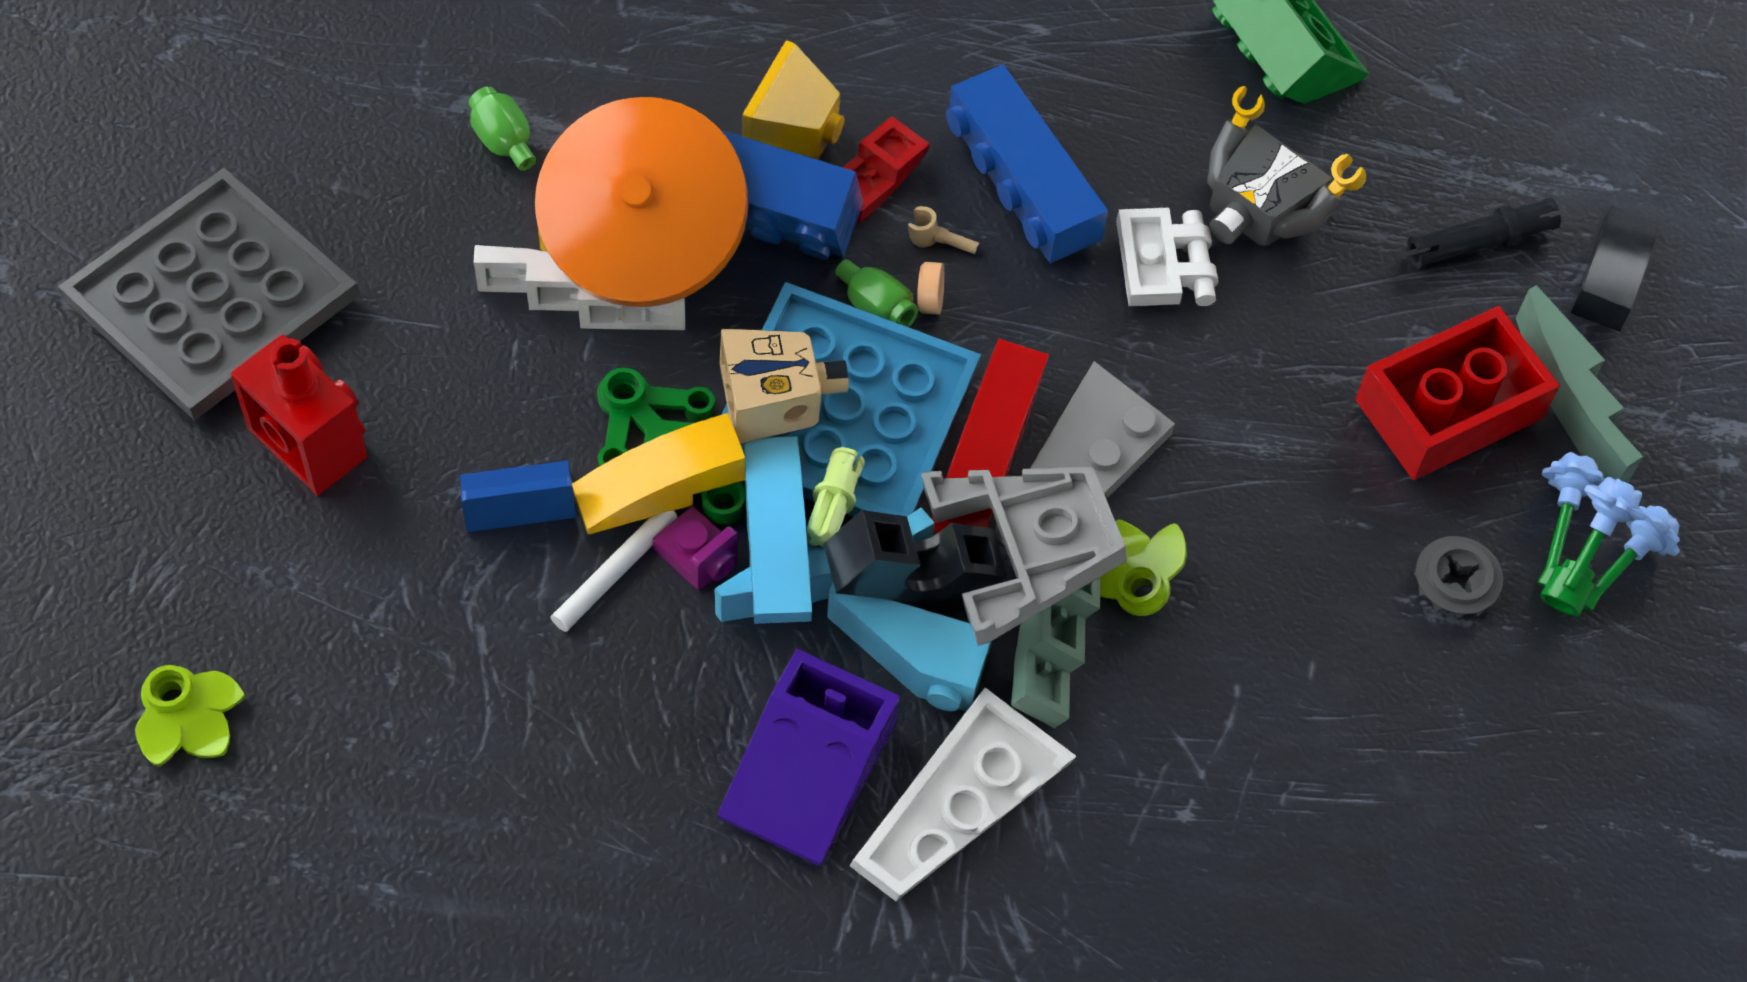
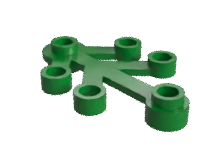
[597,367,746,525]

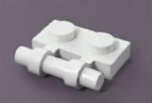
[1116,208,1218,306]

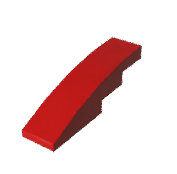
[932,339,1049,535]

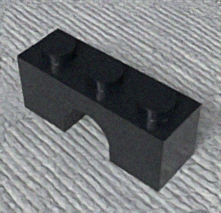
[824,510,1008,609]

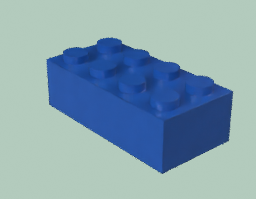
[721,130,863,260]

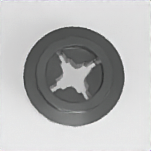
[1413,536,1503,619]

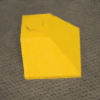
[742,40,845,160]

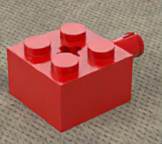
[230,334,367,496]

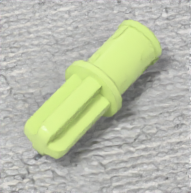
[806,447,865,548]

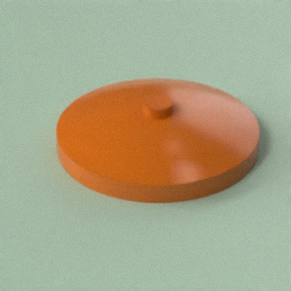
[535,97,749,307]

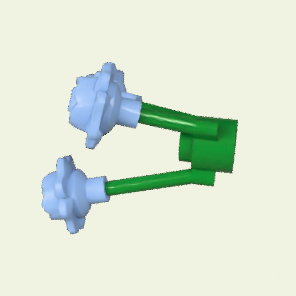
[1537,452,1680,617]

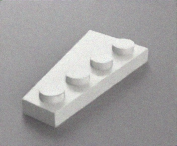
[850,688,1076,901]

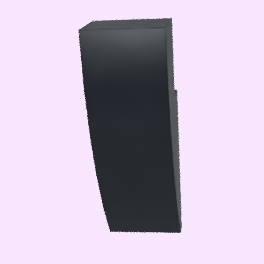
[1570,205,1659,332]

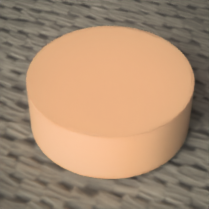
[917,262,944,315]

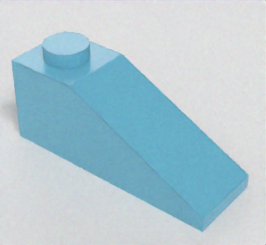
[827,583,992,712]

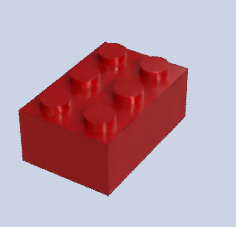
[1355,306,1560,481]

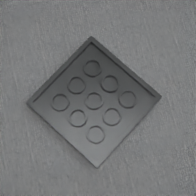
[58,167,360,421]

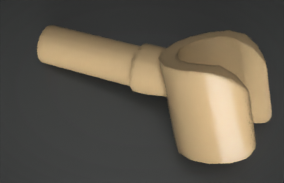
[908,206,979,254]

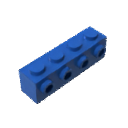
[946,64,1108,263]

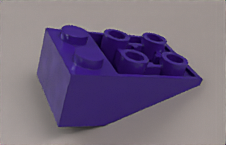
[717,649,900,867]

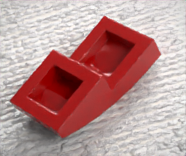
[842,116,930,223]

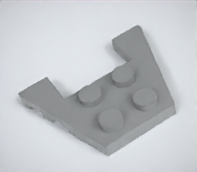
[921,467,1127,646]

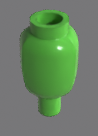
[468,86,536,171]
[835,259,918,327]

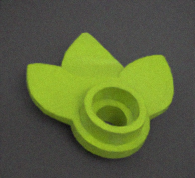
[1100,519,1187,616]
[135,665,245,767]

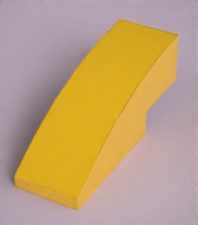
[572,413,745,535]

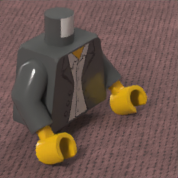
[1207,86,1366,246]

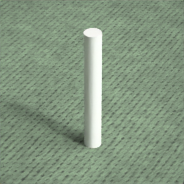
[551,510,678,632]

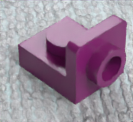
[653,506,738,591]

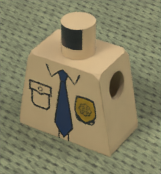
[719,329,849,443]

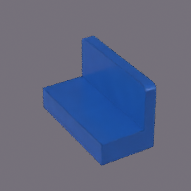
[460,460,576,532]

